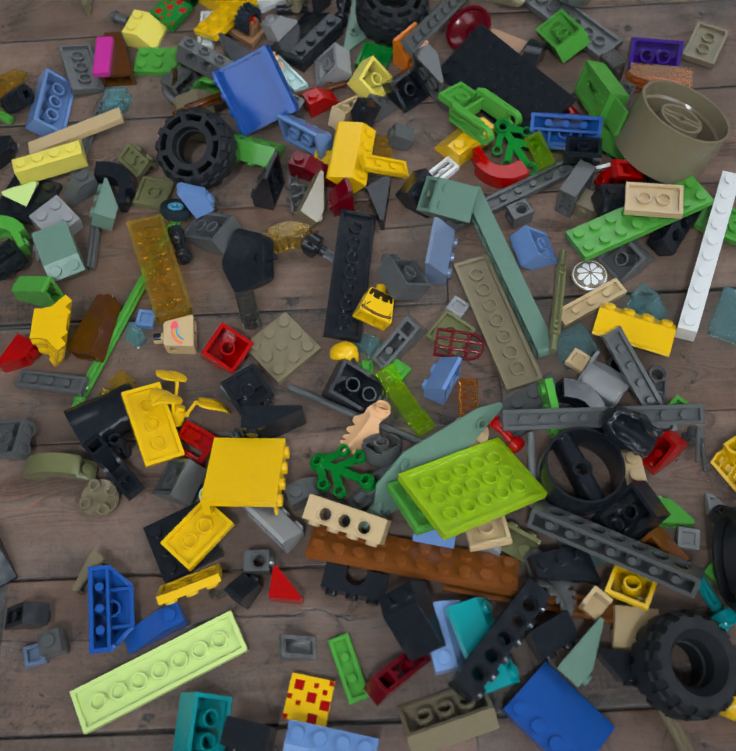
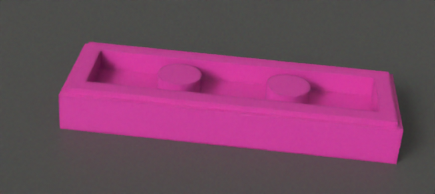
[92,36,114,78]

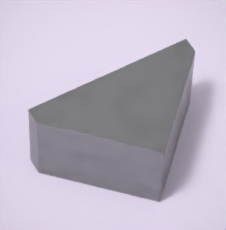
[279,634,317,662]

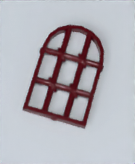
[433,328,484,361]

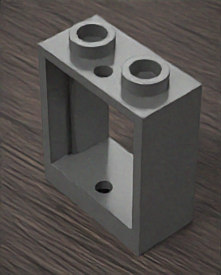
[554,159,596,218]

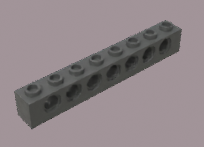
[175,35,305,118]
[527,500,706,599]

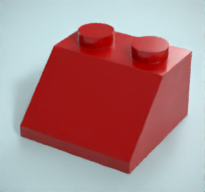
[200,322,254,374]

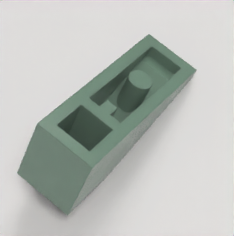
[557,617,604,687]

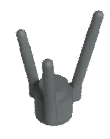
[674,426,708,473]

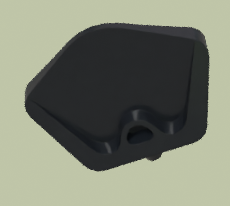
[222,228,278,294]

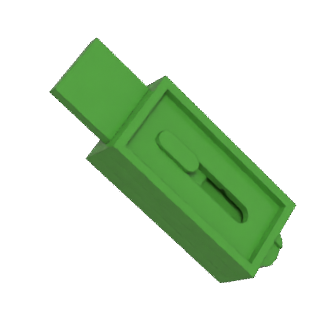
[574,60,629,136]

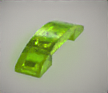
[376,363,436,437]

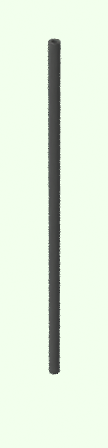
[287,384,423,444]

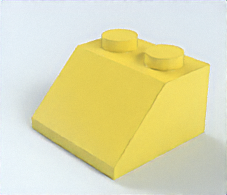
[122,9,167,48]
[347,56,392,97]

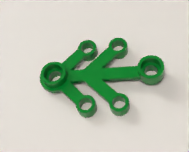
[492,118,541,176]
[310,444,377,499]

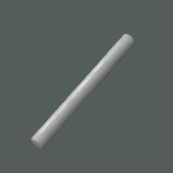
[527,432,537,508]

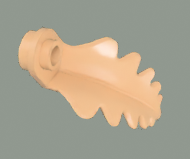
[339,400,391,454]

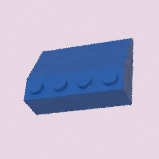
[501,662,615,751]

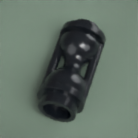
[335,0,352,28]
[167,225,193,265]

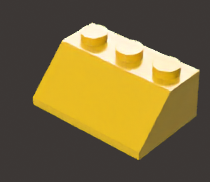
[434,117,495,167]

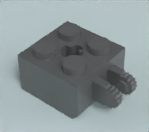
[377,253,431,300]

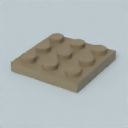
[248,312,322,385]

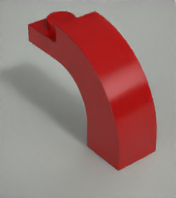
[471,146,529,189]

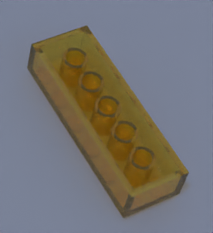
[126,213,193,326]

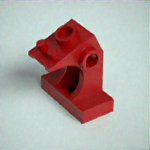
[594,159,644,187]

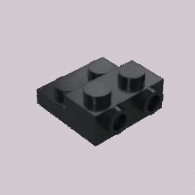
[0,238,29,281]
[220,363,274,418]

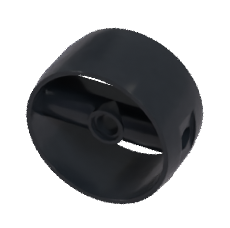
[536,427,626,516]

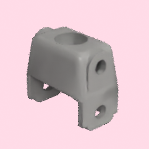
[577,350,630,407]

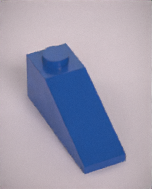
[124,601,190,655]

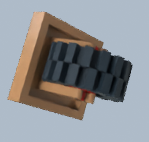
[228,2,265,48]

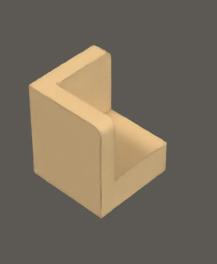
[578,585,613,622]

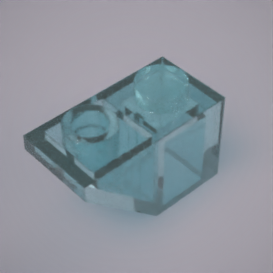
[626,283,669,321]

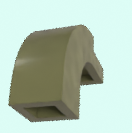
[23,452,97,482]

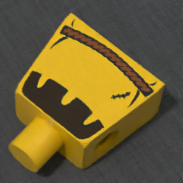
[352,284,394,331]

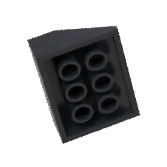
[271,12,343,73]

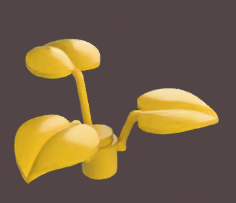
[149,370,230,427]

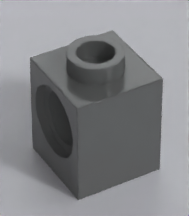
[505,199,534,229]
[243,549,275,576]

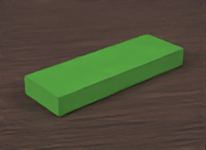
[327,633,370,705]

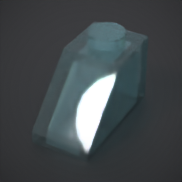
[101,87,132,115]

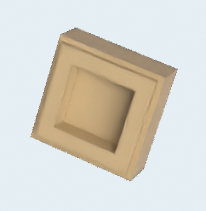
[564,348,592,374]

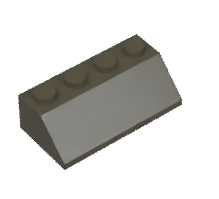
[397,688,499,751]

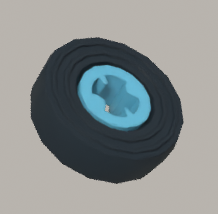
[160,199,191,221]

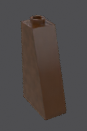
[101,31,137,87]
[66,294,121,363]

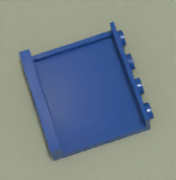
[212,44,300,136]

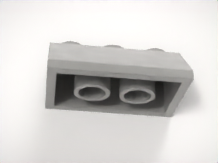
[242,507,305,554]

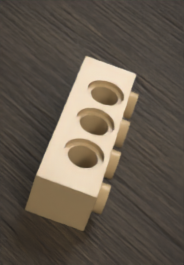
[302,494,392,548]

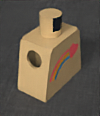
[153,315,198,354]

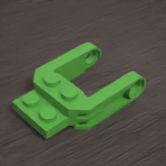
[437,81,522,145]

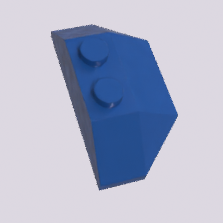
[530,112,603,150]
[88,564,135,655]

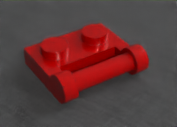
[178,420,219,468]

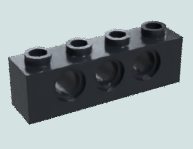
[648,210,702,257]

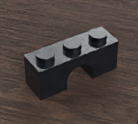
[320,562,389,607]

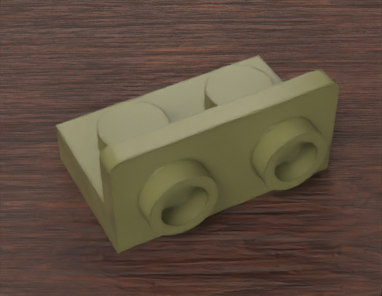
[117,142,158,179]
[501,521,541,567]

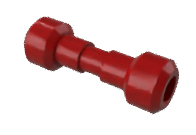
[487,415,525,453]

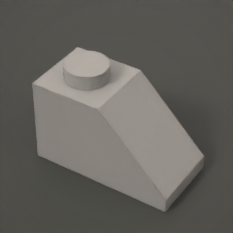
[260,14,298,42]

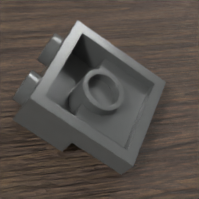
[0,418,36,461]

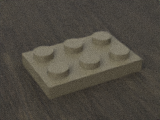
[681,21,730,69]

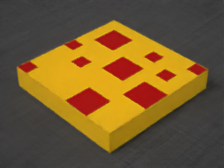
[282,672,336,727]

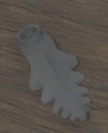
[524,549,577,617]

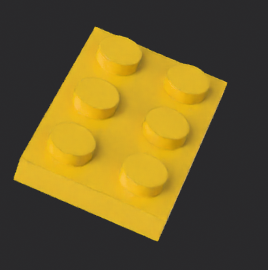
[160,502,235,572]
[156,563,222,605]

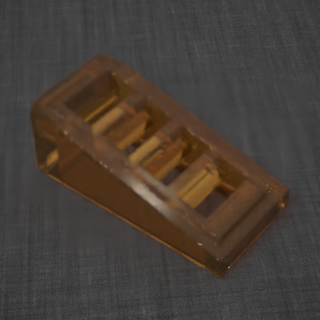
[458,378,478,417]

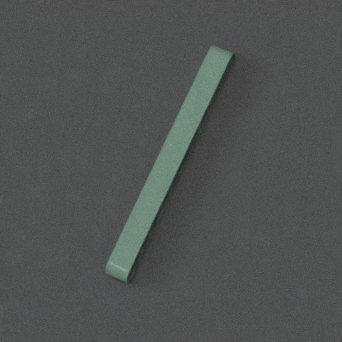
[471,184,551,359]

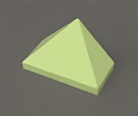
[2,180,39,207]

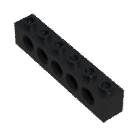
[447,578,551,704]

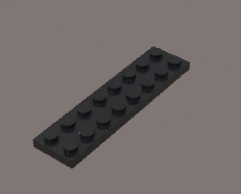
[323,209,376,343]

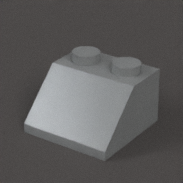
[314,42,352,86]

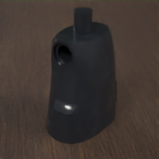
[64,383,133,456]

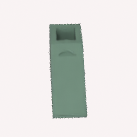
[89,178,118,231]

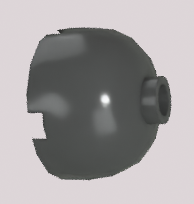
[362,433,402,469]

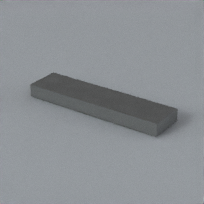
[15,369,90,397]

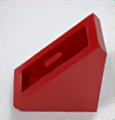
[268,565,304,604]

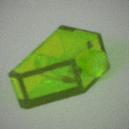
[524,130,557,171]

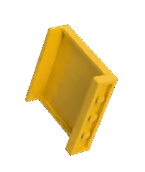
[200,438,290,515]

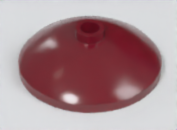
[446,5,491,50]

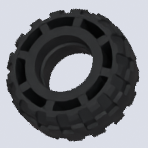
[355,0,429,46]
[155,107,238,190]
[630,609,736,721]

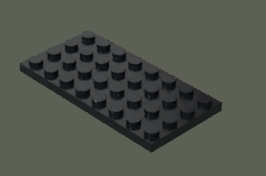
[441,23,576,152]

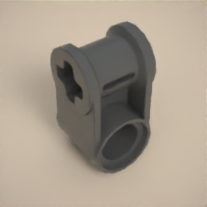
[647,366,668,404]

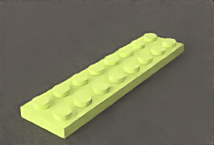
[70,610,249,734]

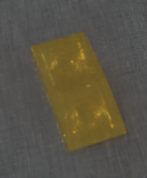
[374,136,393,159]

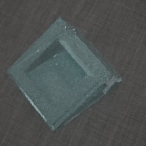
[125,322,147,349]
[355,333,382,358]

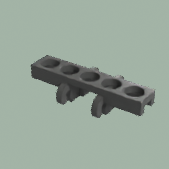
[285,175,308,216]

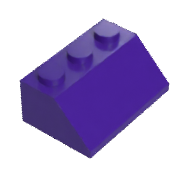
[627,37,684,76]

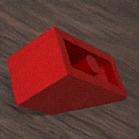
[302,87,340,118]
[0,333,41,373]
[642,431,689,475]

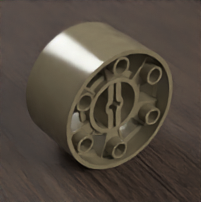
[615,80,731,185]

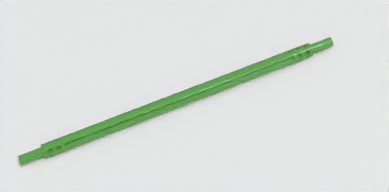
[71,221,181,407]

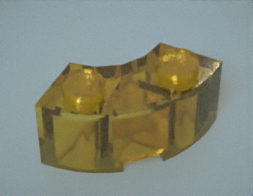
[262,221,313,255]

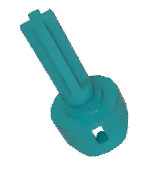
[698,575,736,632]

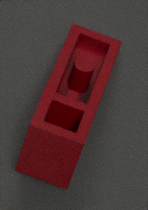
[288,150,337,188]
[363,653,431,707]

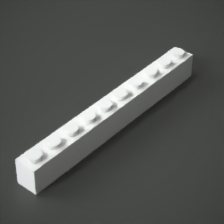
[675,171,736,342]

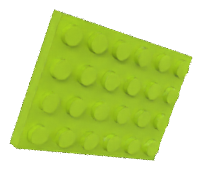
[397,437,548,541]

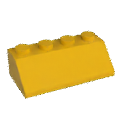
[326,121,376,194]
[592,302,676,357]

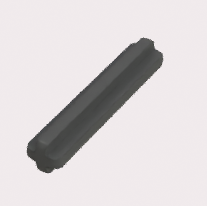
[85,225,101,270]

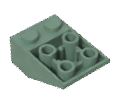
[416,176,480,223]

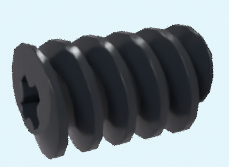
[0,84,35,114]

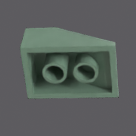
[31,220,88,283]

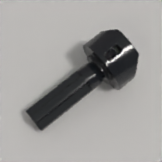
[301,233,335,263]

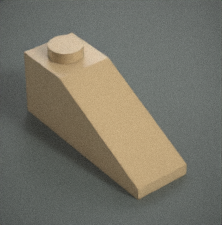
[328,94,363,131]

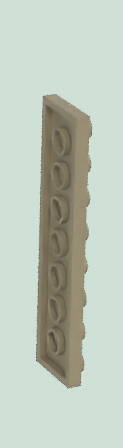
[453,254,543,393]

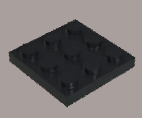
[0,175,63,226]
[143,501,224,583]

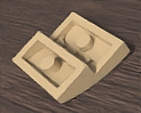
[611,605,659,652]

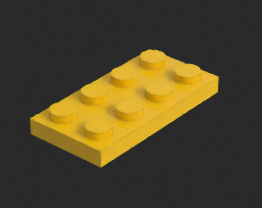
[193,0,258,42]
[121,382,185,468]

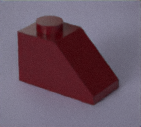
[327,177,354,217]

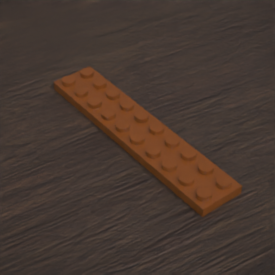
[305,524,520,596]

